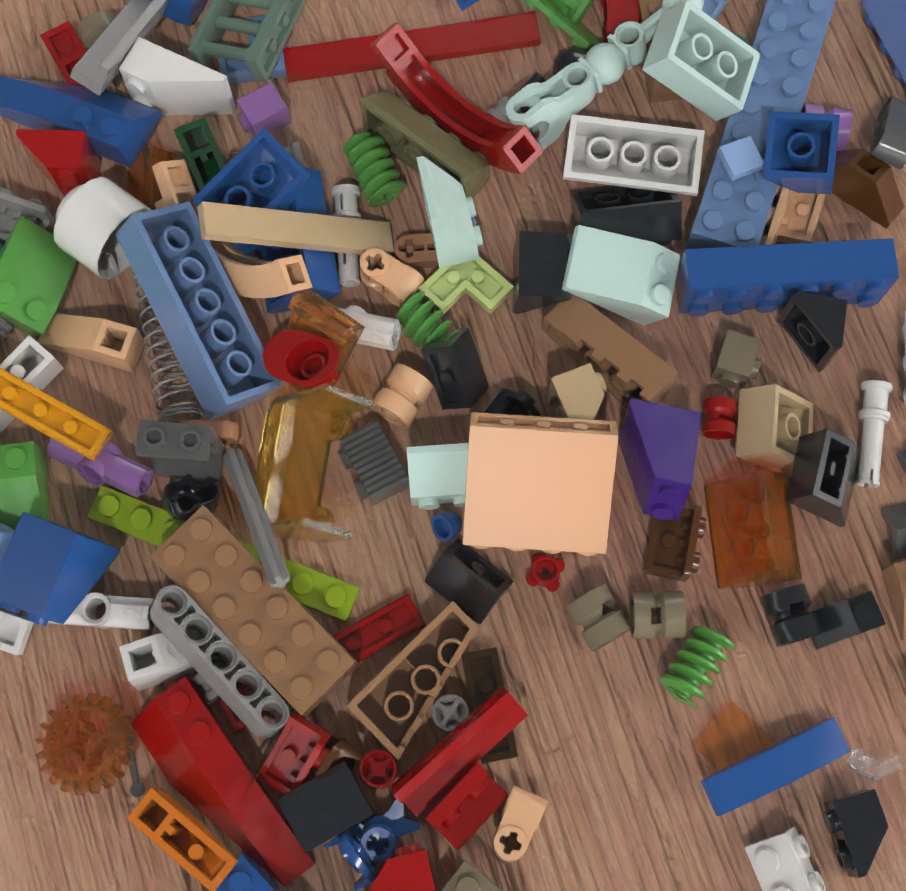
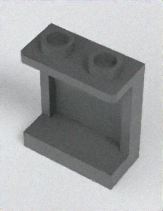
[135,420,226,483]

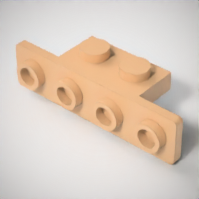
[759,185,826,245]

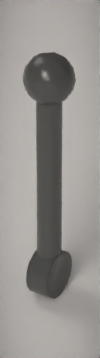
[119,721,145,797]

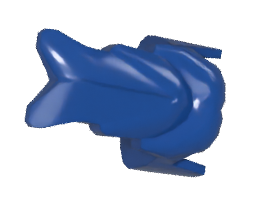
[323,799,420,891]

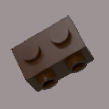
[643,506,706,582]

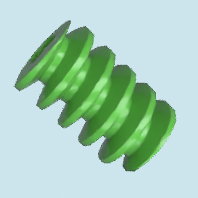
[343,132,406,207]
[396,291,460,348]
[660,626,736,709]

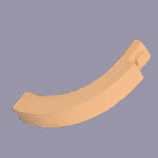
[152,159,313,299]

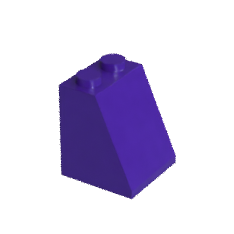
[618,398,702,521]

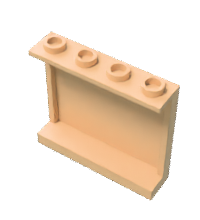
[463,412,618,556]

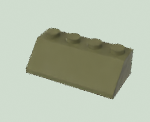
[360,91,490,198]

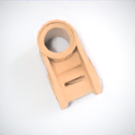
[360,248,425,308]
[493,785,548,862]

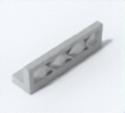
[70,0,169,96]

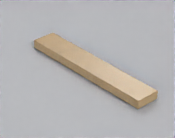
[198,201,395,256]

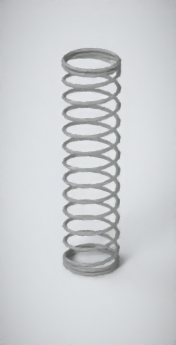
[131,267,202,423]

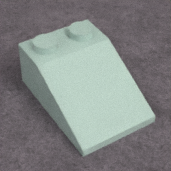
[416,156,483,268]
[562,225,680,326]

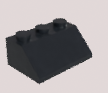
[569,185,682,246]

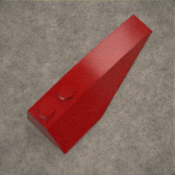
[131,677,316,887]

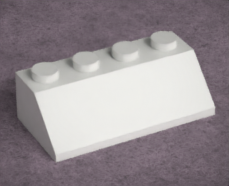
[563,114,705,196]

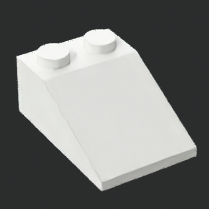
[119,37,237,115]

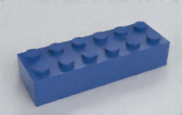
[675,238,899,317]

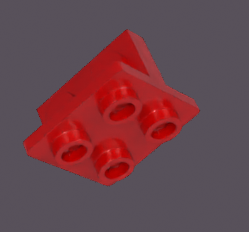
[420,762,508,850]

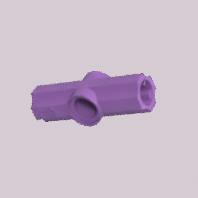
[46,438,154,497]

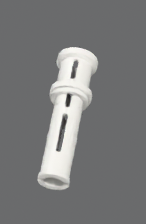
[331,184,362,287]
[856,380,893,488]

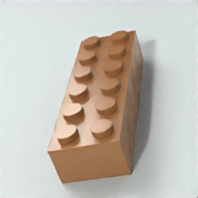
[149,505,359,716]

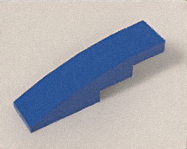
[701,717,851,816]

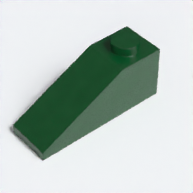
[174,117,225,191]

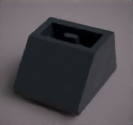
[785,428,859,527]

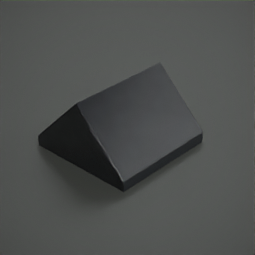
[512,231,571,314]
[777,292,848,372]
[277,761,374,853]

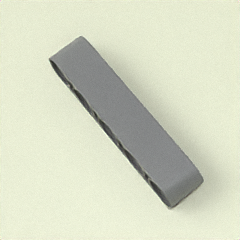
[150,585,289,739]

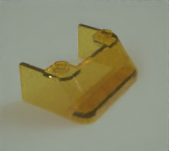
[247,384,373,543]

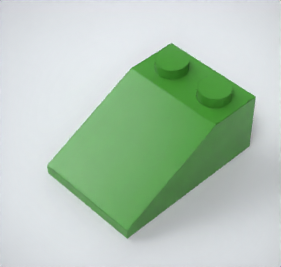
[0,216,77,338]
[0,441,50,530]

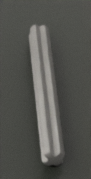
[223,447,290,589]

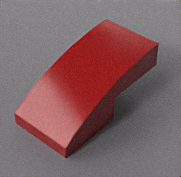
[40,21,87,87]

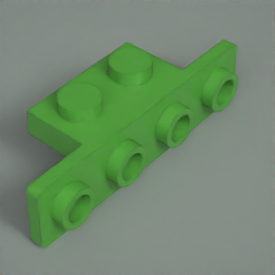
[524,0,603,49]

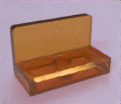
[127,145,176,210]

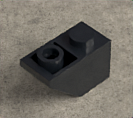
[822,789,889,878]

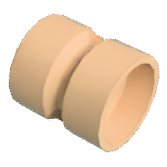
[370,364,433,429]

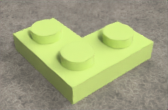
[418,256,514,314]

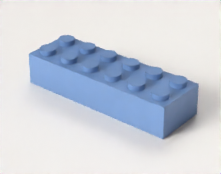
[115,201,282,420]

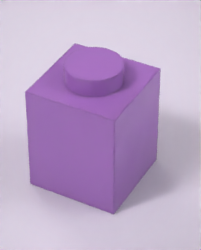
[236,82,291,137]

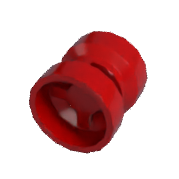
[701,396,738,440]
[359,750,398,789]

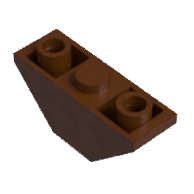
[831,148,904,229]

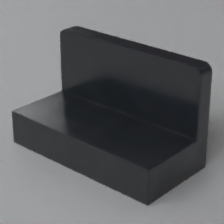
[421,328,489,410]
[425,538,514,624]

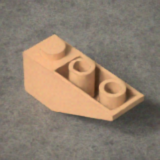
[38,313,145,373]

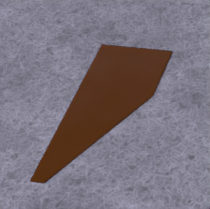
[239,709,294,805]

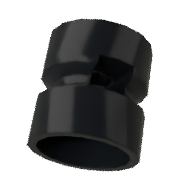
[760,584,823,647]

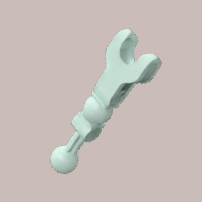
[506,0,704,150]

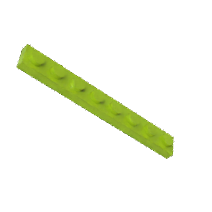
[87,485,361,623]

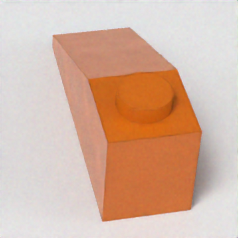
[126,788,239,891]

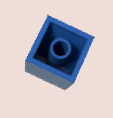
[0,512,120,626]

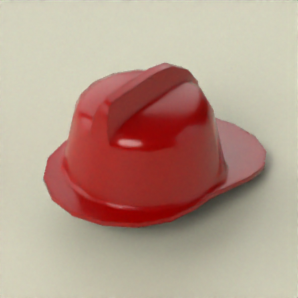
[262,330,340,391]

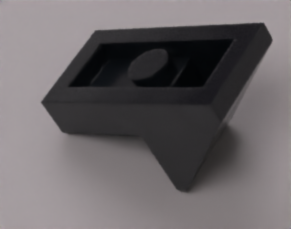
[811,590,886,650]

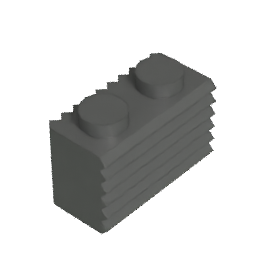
[337,420,410,505]

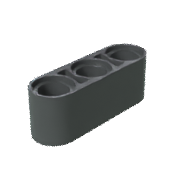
[869,96,906,170]

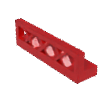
[391,685,528,817]

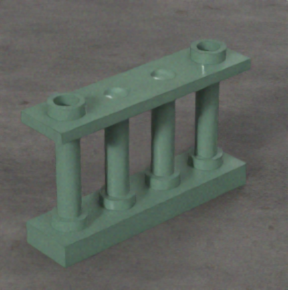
[188,0,306,82]

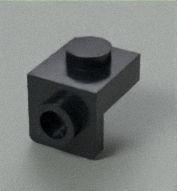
[484,388,542,417]

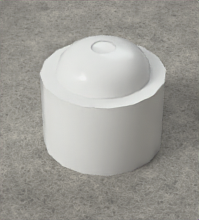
[54,177,151,279]

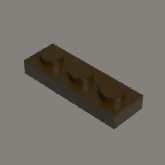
[461,647,518,764]

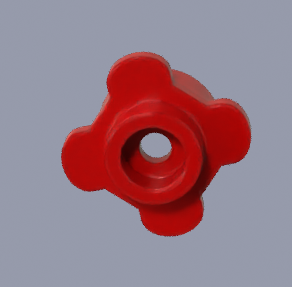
[526,552,565,592]

